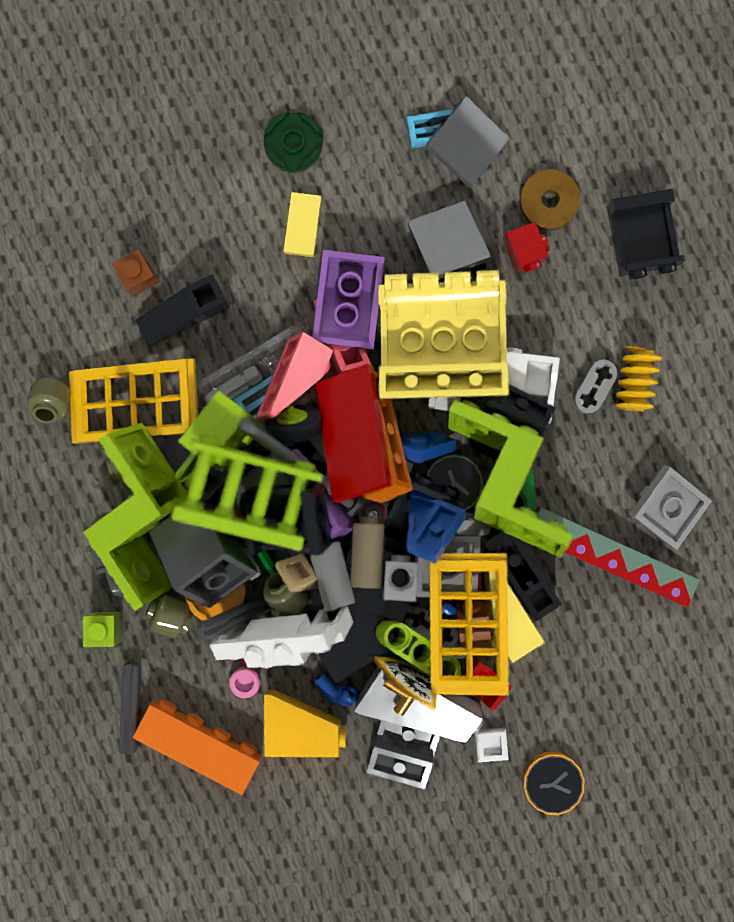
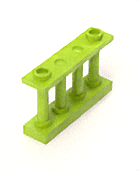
[171,435,323,551]

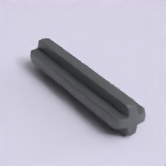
[196,595,272,640]
[119,662,141,754]

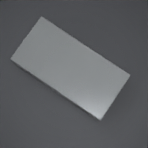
[310,541,356,611]

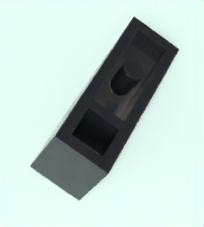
[484,531,562,621]

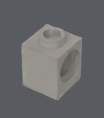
[381,555,418,601]

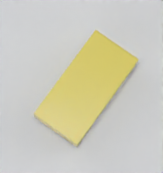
[284,192,322,257]

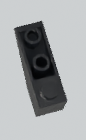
[135,274,230,348]

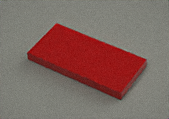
[315,363,392,503]

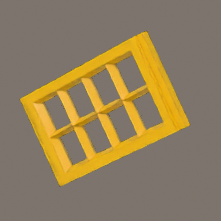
[69,359,198,444]
[430,553,508,695]

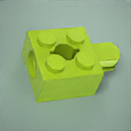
[175,390,260,488]

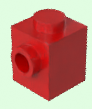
[503,222,550,274]

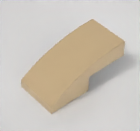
[275,553,319,592]

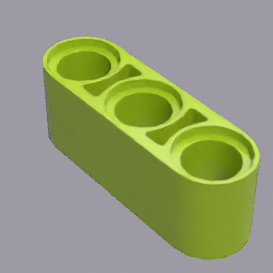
[376,619,461,677]

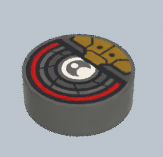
[355,498,387,524]

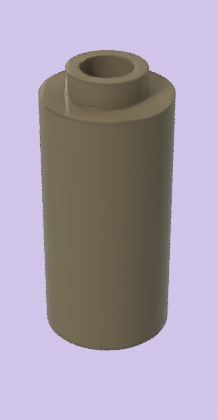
[350,517,384,588]

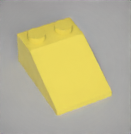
[483,571,545,663]

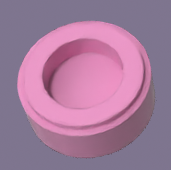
[229,666,261,698]

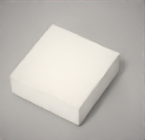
[475,727,508,762]

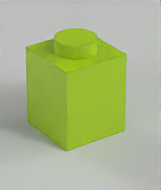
[83,612,122,647]

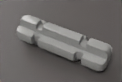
[205,366,263,403]

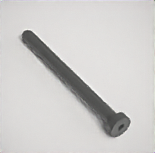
[238,418,365,517]

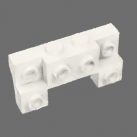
[429,348,560,424]
[210,606,353,668]

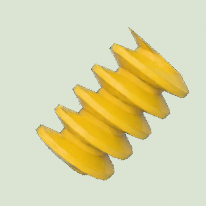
[614,346,663,412]

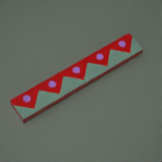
[535,507,700,608]

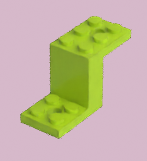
[448,400,573,557]
[83,422,188,611]

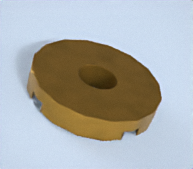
[520,169,581,230]

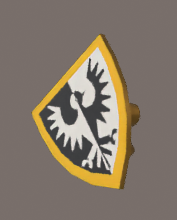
[373,657,437,716]

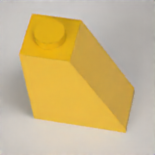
[264,689,347,757]

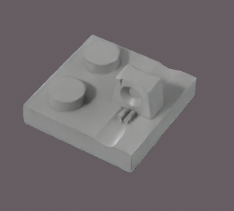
[629,465,712,550]
[415,534,481,597]

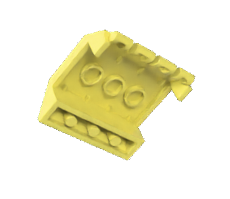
[378,270,509,399]

